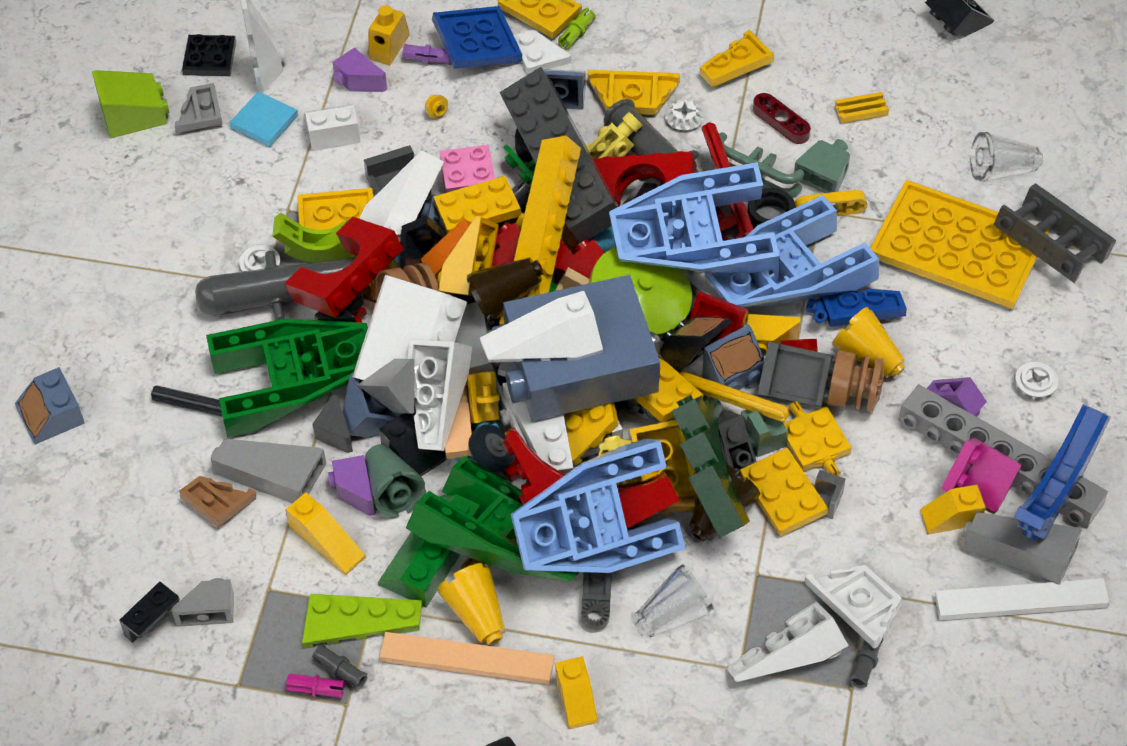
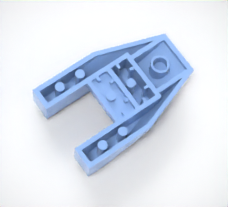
[609,162,780,273]
[705,195,879,308]
[511,439,685,573]

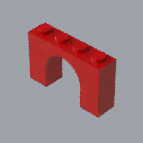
[594,151,697,206]
[284,217,404,318]

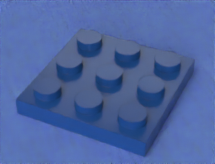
[432,6,523,69]

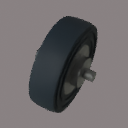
[469,424,515,473]

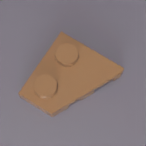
[179,476,256,527]

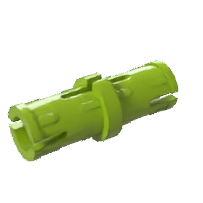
[558,8,596,49]

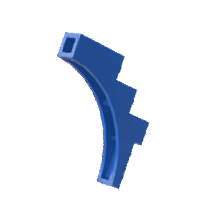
[1014,404,1111,541]

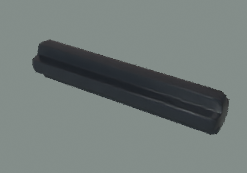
[151,385,222,416]

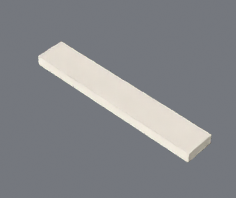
[935,578,1110,621]

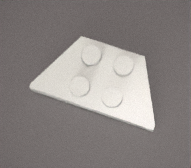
[805,565,902,649]

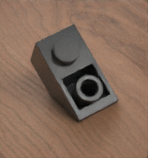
[718,411,757,473]

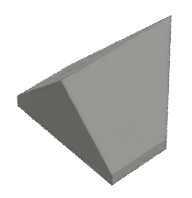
[357,359,415,413]

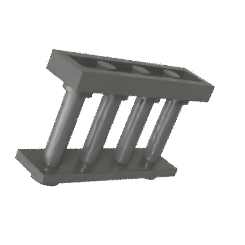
[993,183,1116,283]

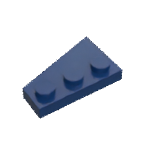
[819,288,907,327]

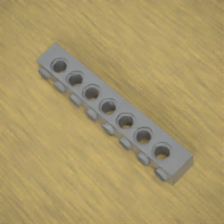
[899,384,1108,528]

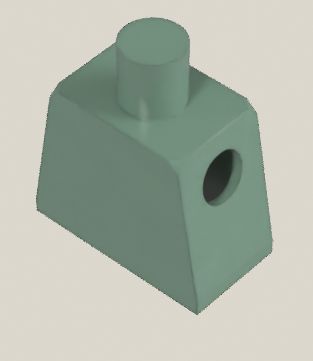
[794,139,850,193]

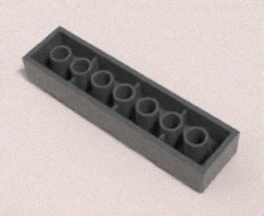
[499,67,619,243]

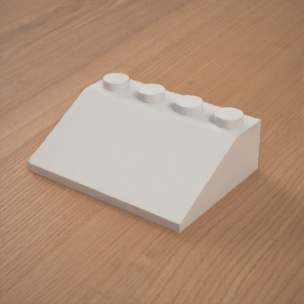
[353,275,467,381]

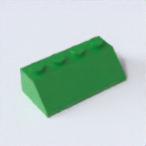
[378,494,481,608]

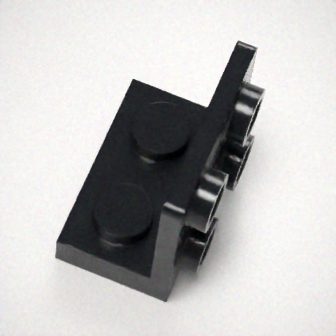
[400,215,447,269]

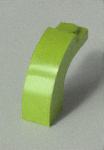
[272,213,355,263]

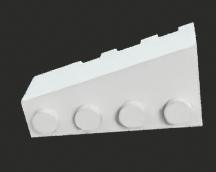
[502,383,573,474]

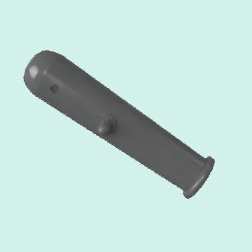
[603,99,723,212]
[195,251,366,320]

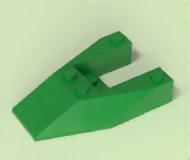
[206,319,368,438]
[406,456,579,582]

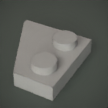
[174,83,223,133]

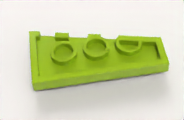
[302,594,423,649]

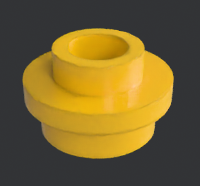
[425,95,448,119]

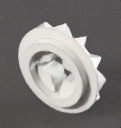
[665,97,704,130]
[239,245,281,272]
[1015,362,1058,400]

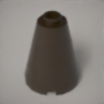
[467,257,544,322]
[689,465,760,542]

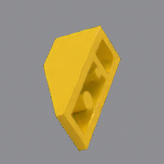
[285,492,366,575]

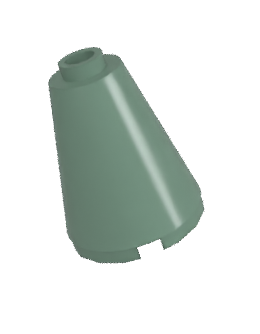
[365,444,426,517]

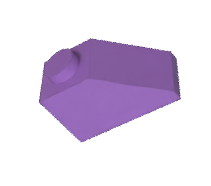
[332,47,387,92]
[927,377,987,417]
[328,455,375,516]

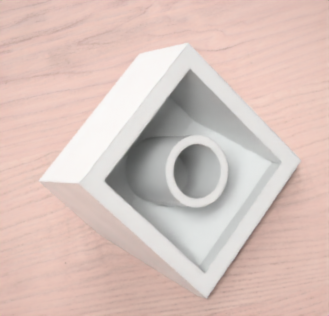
[305,104,360,151]

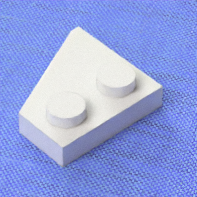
[514,30,571,74]

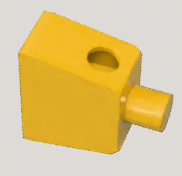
[368,5,410,66]

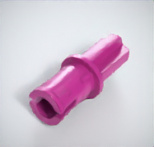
[286,673,345,699]

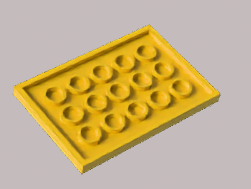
[870,180,1049,309]

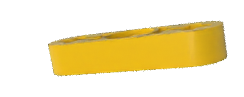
[794,190,868,216]

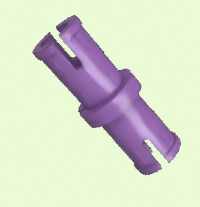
[402,43,451,65]

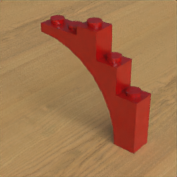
[492,223,605,279]
[503,426,680,528]

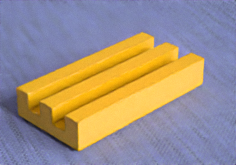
[835,92,889,123]

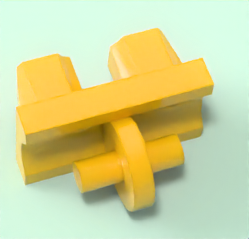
[467,371,500,423]

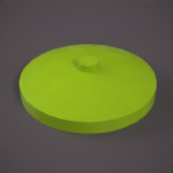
[589,247,692,338]

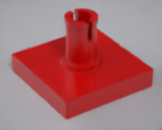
[689,291,749,342]

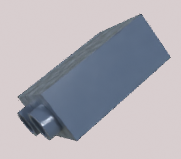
[492,275,660,421]

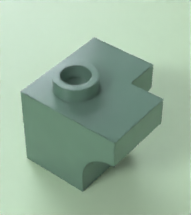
[741,410,788,457]

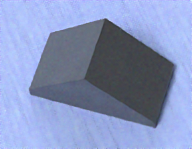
[312,395,353,453]

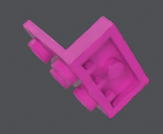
[941,438,1022,512]

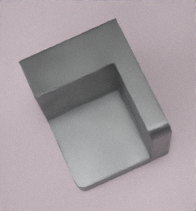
[815,470,846,519]

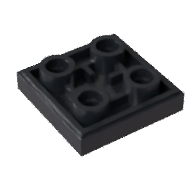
[182,34,236,76]

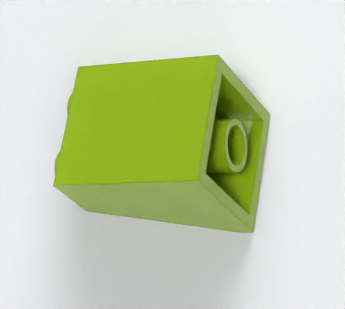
[92,70,170,138]

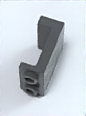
[364,145,432,203]
[758,342,835,407]

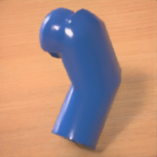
[805,299,827,323]

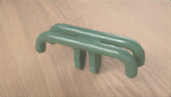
[719,132,805,197]

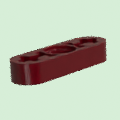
[753,93,811,144]

